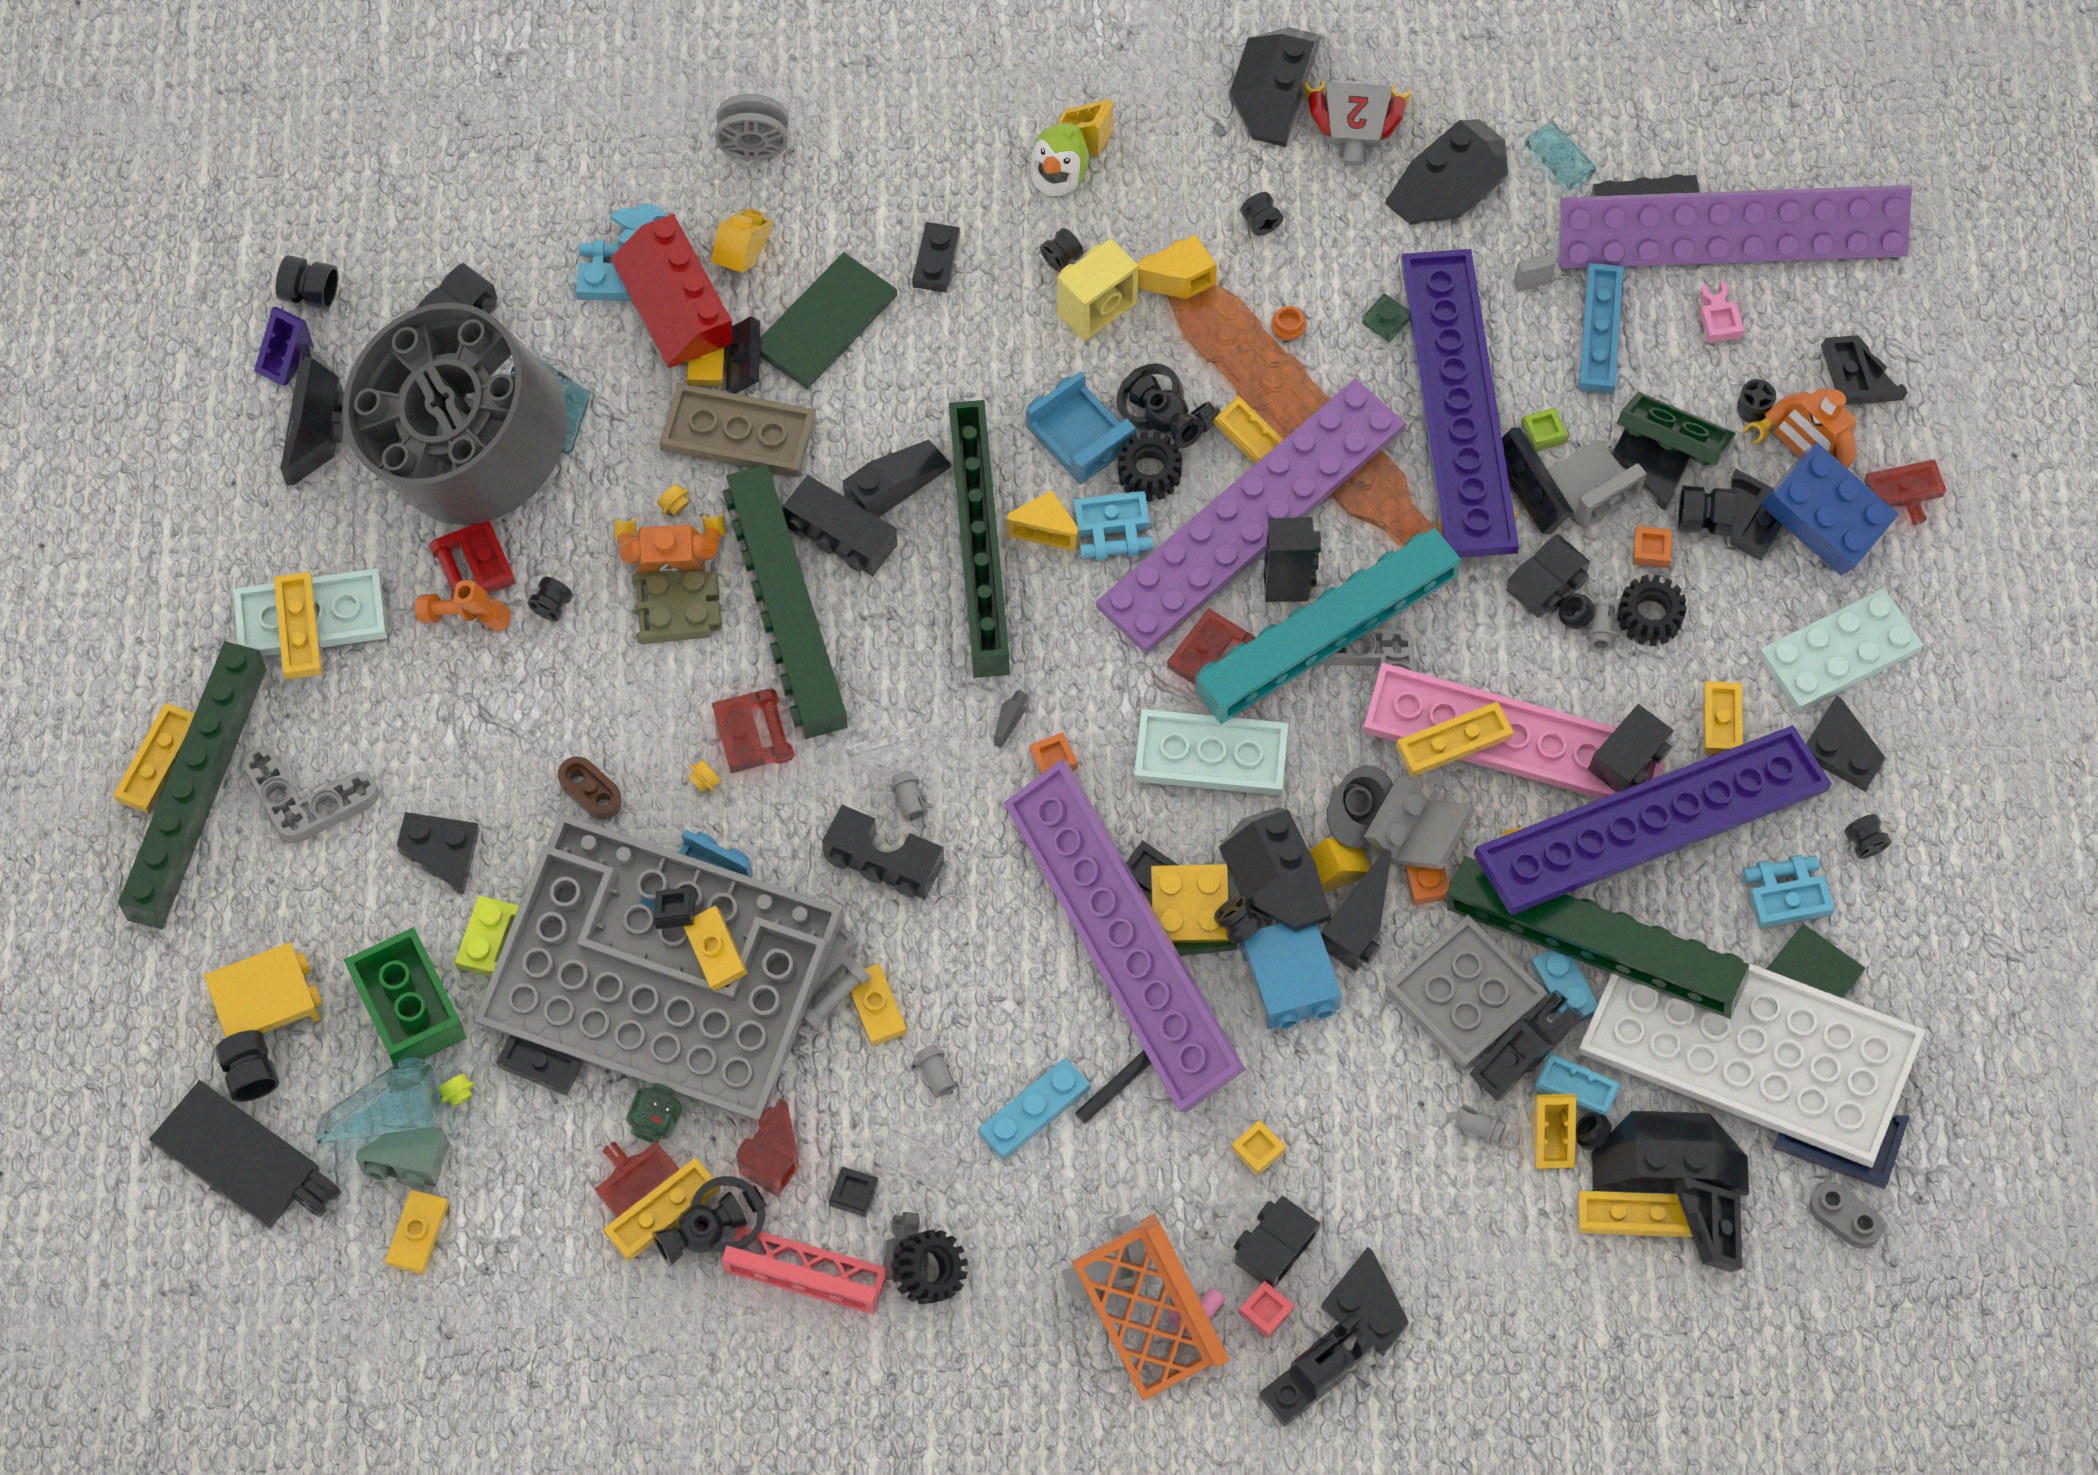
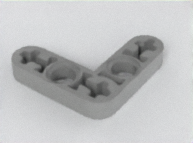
[1319,628,1414,671]
[243,747,379,843]

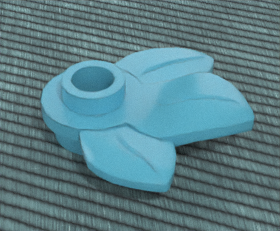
[610,204,668,245]

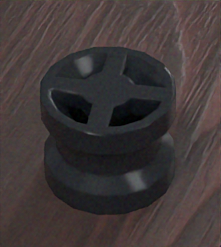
[1240,192,1284,236]
[1040,228,1084,272]
[1737,379,1776,423]
[527,576,573,621]
[1844,814,1892,859]
[1214,896,1262,944]
[291,1169,342,1218]

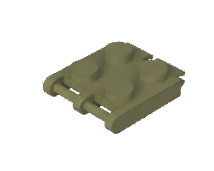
[632,568,722,644]

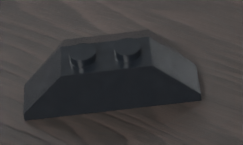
[1229,27,1322,147]
[1385,119,1508,225]
[280,344,344,486]
[1219,807,1331,932]
[1591,1111,1749,1195]

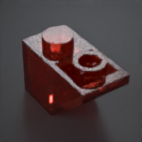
[736,1099,800,1197]

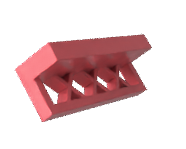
[722,1227,886,1315]

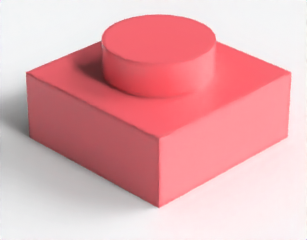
[1238,1281,1295,1339]

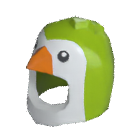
[1030,123,1089,196]

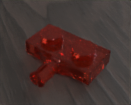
[1864,459,1946,525]
[595,1141,680,1218]

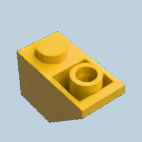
[710,209,774,273]
[1137,235,1217,299]

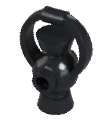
[1116,363,1204,448]
[652,1176,767,1267]

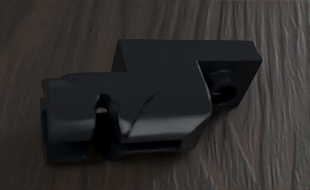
[1469,990,1584,1101]
[1259,1312,1379,1427]

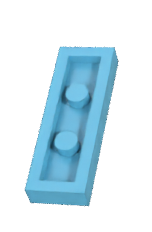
[978,1057,1091,1161]

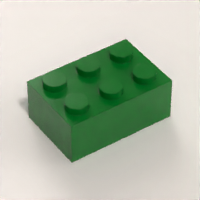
[344,927,467,1072]

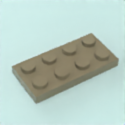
[659,383,816,477]

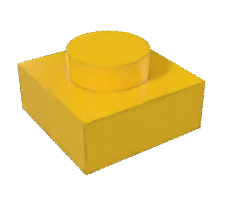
[1231,1119,1286,1177]

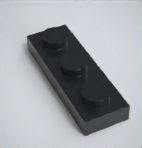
[1502,427,1574,534]

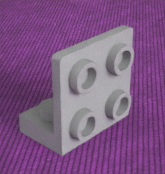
[1547,440,1647,529]
[1364,777,1475,869]
[1062,1215,1151,1301]

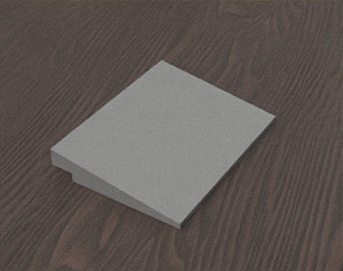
[474,813,845,1122]

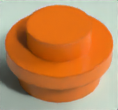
[1271,306,1306,340]

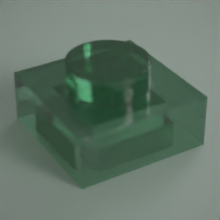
[1362,293,1410,342]

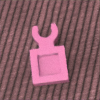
[1700,281,1744,343]

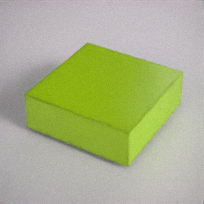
[1521,407,1568,452]

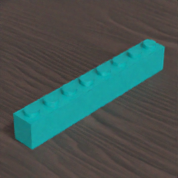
[1195,528,1461,724]

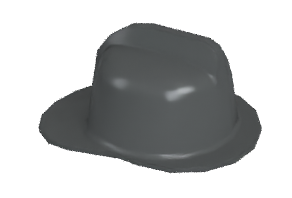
[1327,765,1393,848]

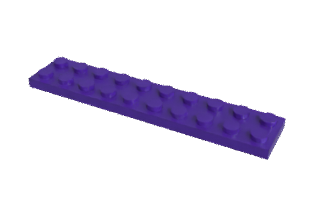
[1401,249,1519,558]
[1474,725,1832,915]

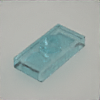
[1525,121,1597,190]

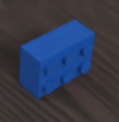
[1760,442,1899,576]

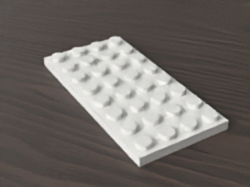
[1579,920,1926,1168]

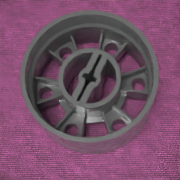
[342,302,567,525]

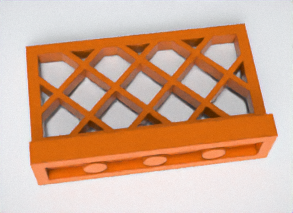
[1071,1213,1230,1400]

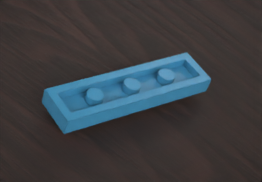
[1578,263,1624,394]

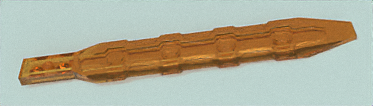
[1166,285,1439,548]

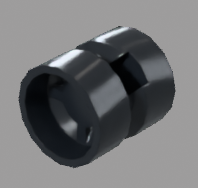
[275,255,339,310]
[1678,485,1735,536]
[215,1030,280,1102]

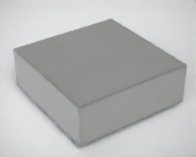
[1514,254,1555,292]

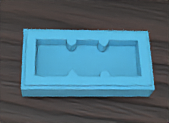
[1534,1053,1621,1117]

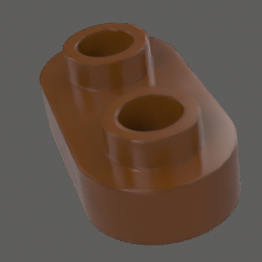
[558,756,622,820]

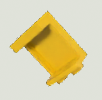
[204,942,324,1038]

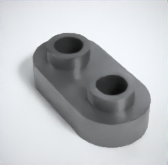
[1809,1183,1883,1249]

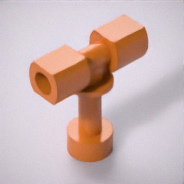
[415,580,511,631]

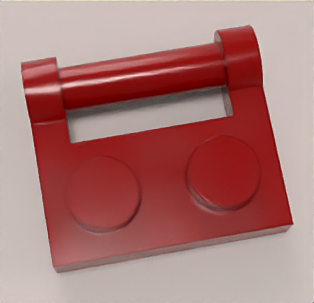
[429,521,516,600]

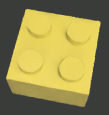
[1057,238,1139,342]

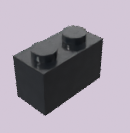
[1588,704,1674,792]

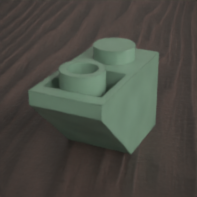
[355,1123,449,1188]

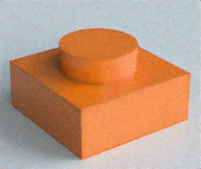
[1632,526,1672,568]
[1029,732,1078,775]
[1405,866,1450,906]

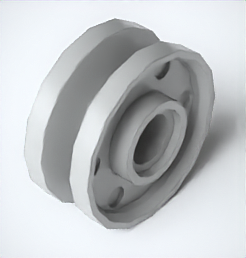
[715,94,789,161]

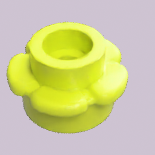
[438,1073,474,1107]

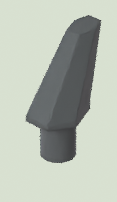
[993,690,1028,748]

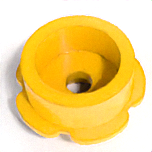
[657,483,690,516]
[688,759,722,792]

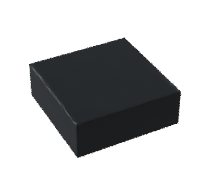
[653,887,696,929]
[829,1166,879,1217]

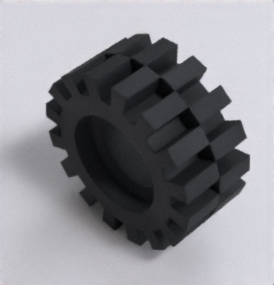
[1118,431,1182,501]
[1617,575,1687,646]
[891,1229,968,1305]

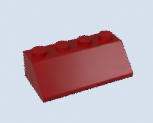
[611,214,733,369]

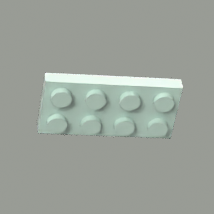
[233,568,387,656]
[1758,588,1924,713]
[1134,709,1289,796]

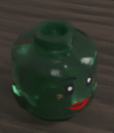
[626,1083,683,1144]

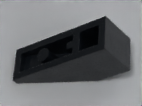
[843,440,951,517]
[1321,848,1392,972]

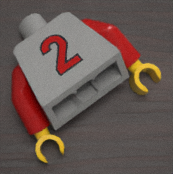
[1305,80,1411,165]

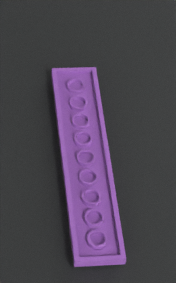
[1558,185,1912,269]
[1096,378,1406,655]
[1004,760,1246,1113]

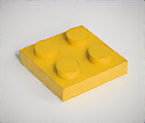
[1151,864,1229,942]

